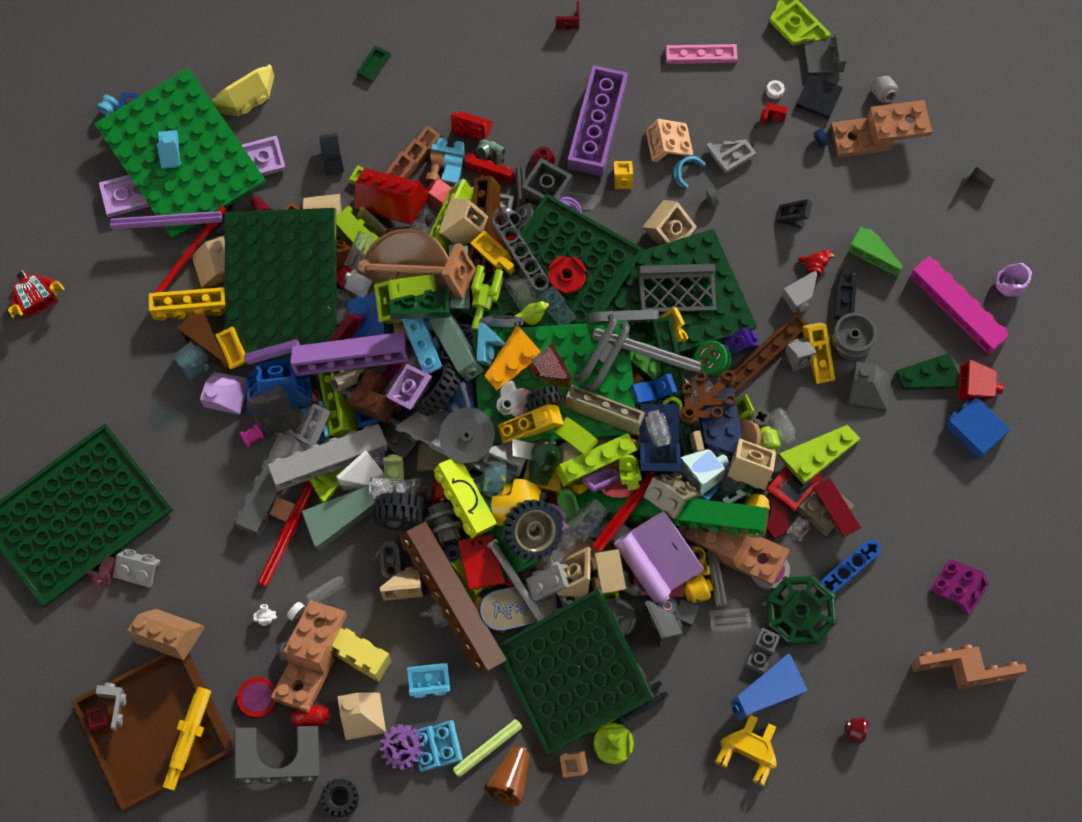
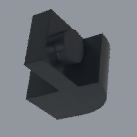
[319,133,344,175]

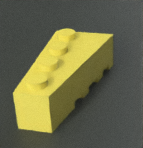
[316,621,391,682]

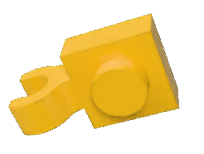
[660,307,688,343]

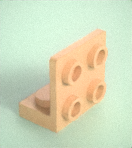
[645,119,693,162]

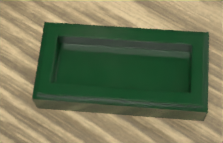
[357,45,391,83]

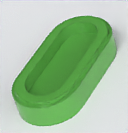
[556,488,581,527]

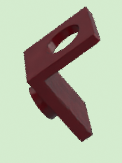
[556,1,580,30]

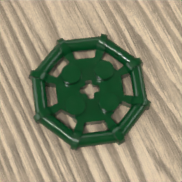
[765,574,838,647]

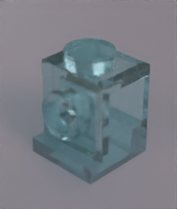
[482,461,507,494]

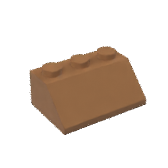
[127,609,205,661]

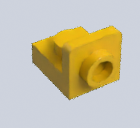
[614,161,633,189]

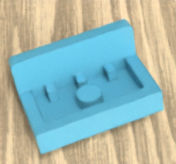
[407,663,450,698]

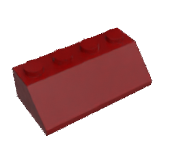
[354,168,430,225]

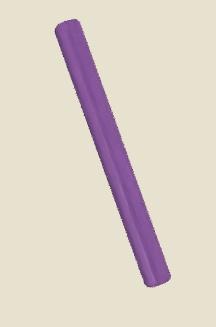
[110,211,222,230]

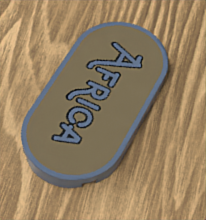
[479,584,557,631]

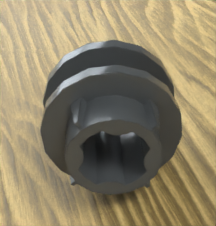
[423,502,464,548]

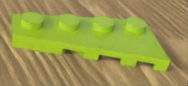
[778,425,861,485]

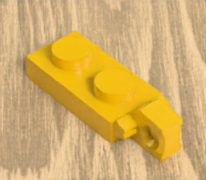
[470,230,516,275]

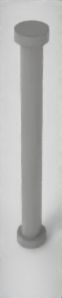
[487,539,546,622]

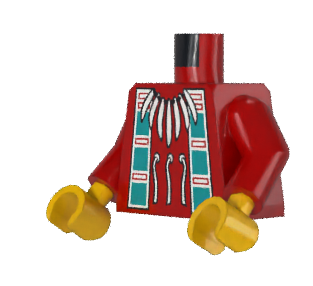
[8,271,65,319]

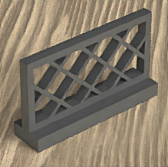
[637,264,717,313]

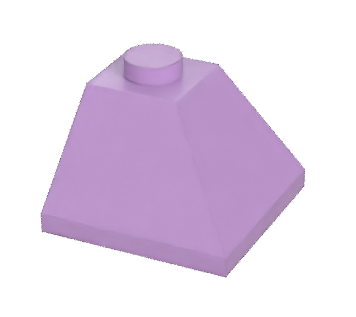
[386,364,433,410]
[200,371,247,415]

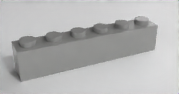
[268,424,387,491]

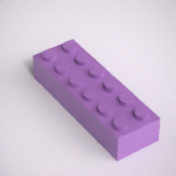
[567,65,628,177]

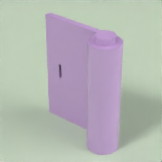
[614,511,704,604]

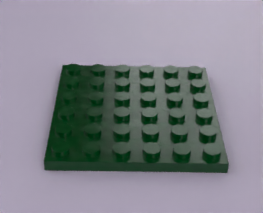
[498,588,655,755]

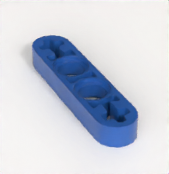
[820,540,881,593]

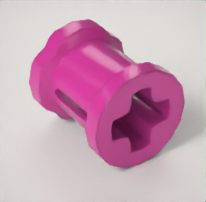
[240,424,265,447]

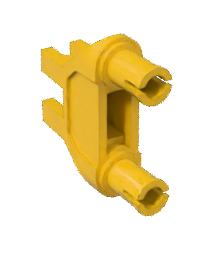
[715,715,777,786]

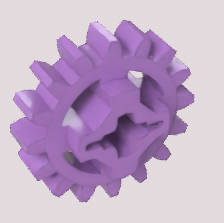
[379,724,424,770]

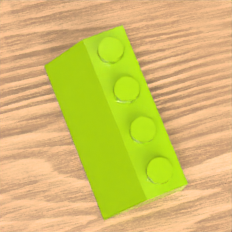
[429,179,474,253]

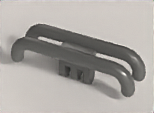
[574,314,630,391]

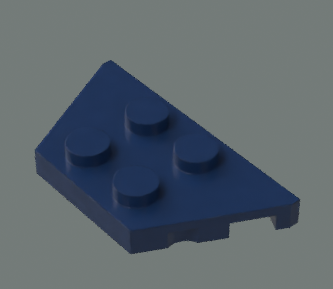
[699,386,742,455]

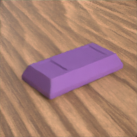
[581,465,621,493]

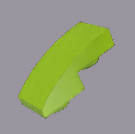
[555,417,598,456]

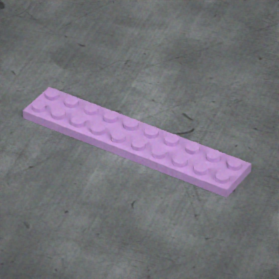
[99,135,286,218]

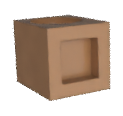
[560,750,588,778]

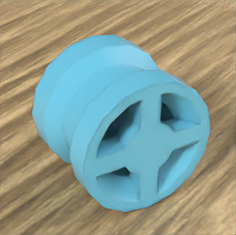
[96,94,120,116]

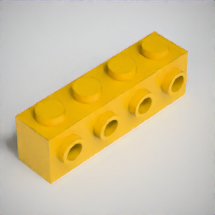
[149,287,226,321]

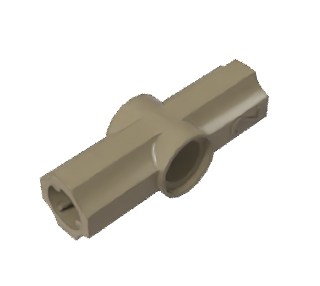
[330,365,388,393]

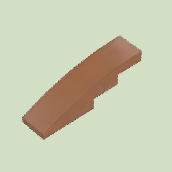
[385,125,443,179]

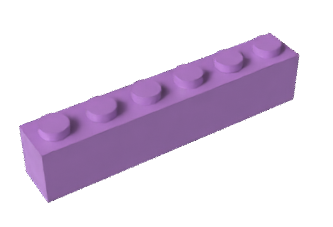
[291,332,410,376]

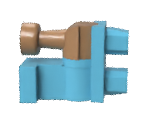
[425,138,465,187]

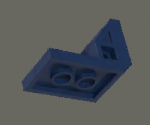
[639,404,681,471]

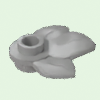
[496,381,531,417]

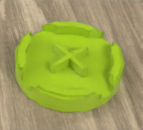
[593,723,634,765]

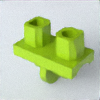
[618,455,642,491]

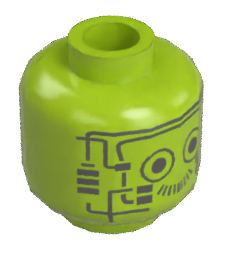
[760,427,781,452]

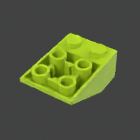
[374,274,437,325]

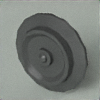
[439,407,495,464]

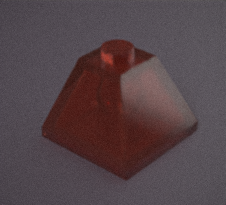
[530,343,572,388]

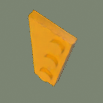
[485,326,542,392]

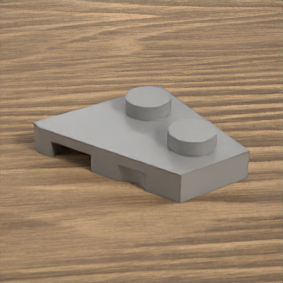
[706,139,756,174]
[288,404,331,446]

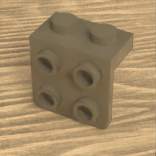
[643,471,701,519]

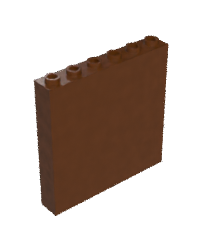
[71,653,233,813]

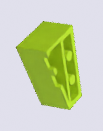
[336,205,378,261]

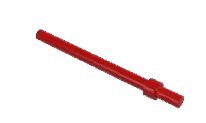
[154,206,227,293]

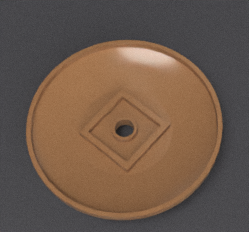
[354,229,451,342]

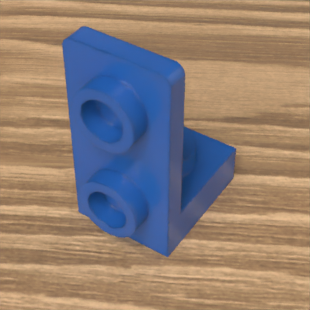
[631,373,677,404]

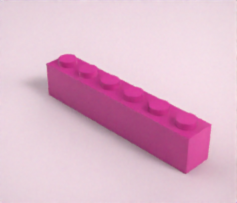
[910,256,1009,355]

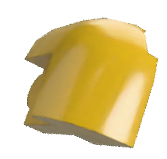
[491,479,541,526]

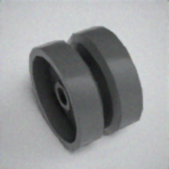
[831,312,877,361]

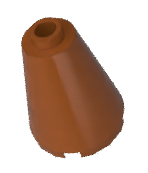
[483,746,530,807]

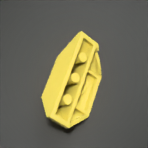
[211,64,274,117]

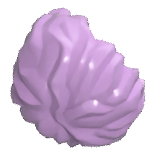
[996,263,1032,297]

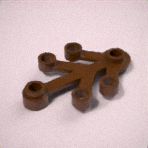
[679,370,736,425]

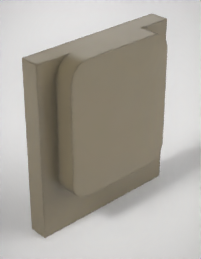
[417,442,451,471]

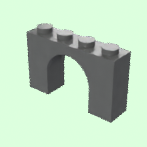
[233,726,319,785]

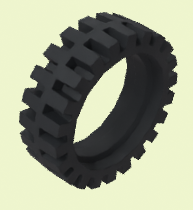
[413,359,461,417]

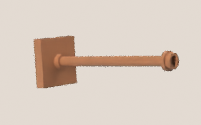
[358,244,476,299]

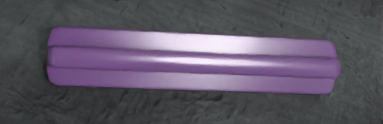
[245,340,300,364]

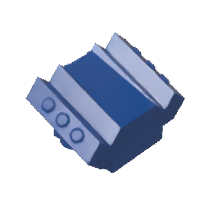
[246,358,312,415]

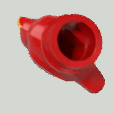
[798,249,834,277]

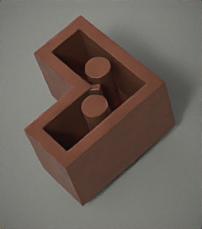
[347,370,396,423]

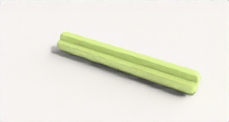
[453,719,522,777]

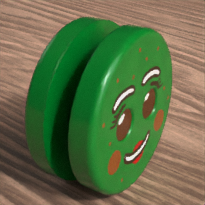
[693,340,731,377]

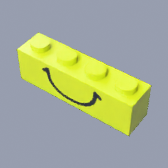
[434,459,497,539]

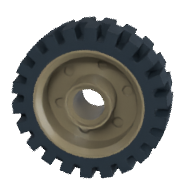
[502,499,564,560]

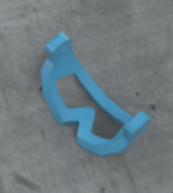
[673,156,706,189]

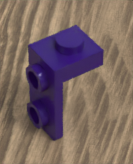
[719,328,759,357]

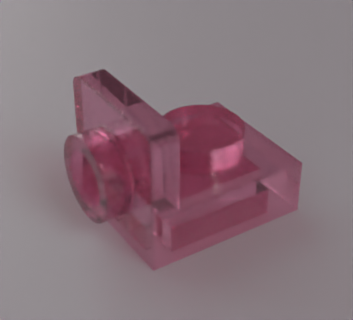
[87,556,116,585]

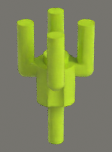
[471,265,504,331]

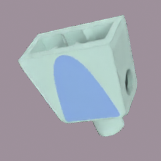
[680,449,729,495]

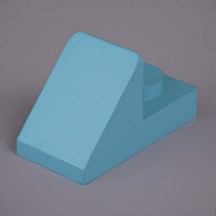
[157,130,180,169]
[476,323,507,366]

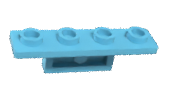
[401,318,442,374]

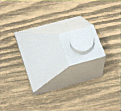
[336,450,384,491]

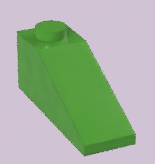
[848,227,903,277]

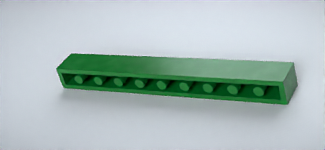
[574,489,769,538]

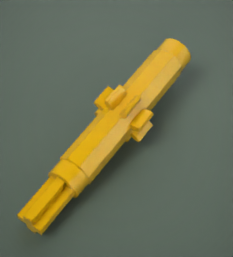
[163,686,211,790]

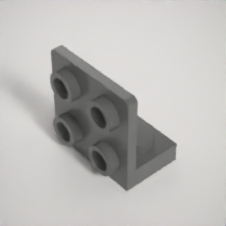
[804,30,847,74]

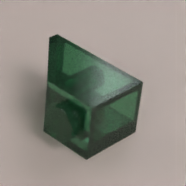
[529,437,563,486]

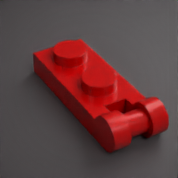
[465,153,514,185]

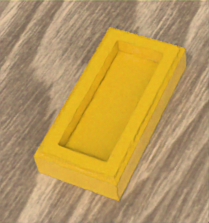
[215,327,247,370]

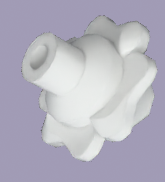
[253,604,277,626]

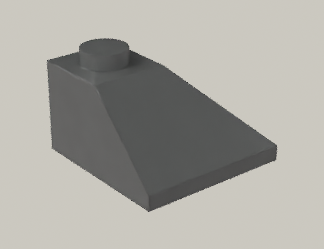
[848,362,891,411]
[643,600,684,647]

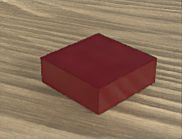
[85,705,111,731]

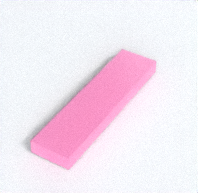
[665,44,737,64]

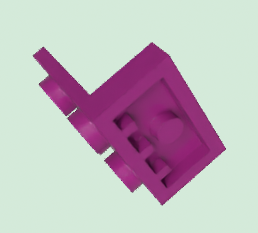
[930,559,990,616]

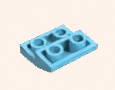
[416,720,463,772]

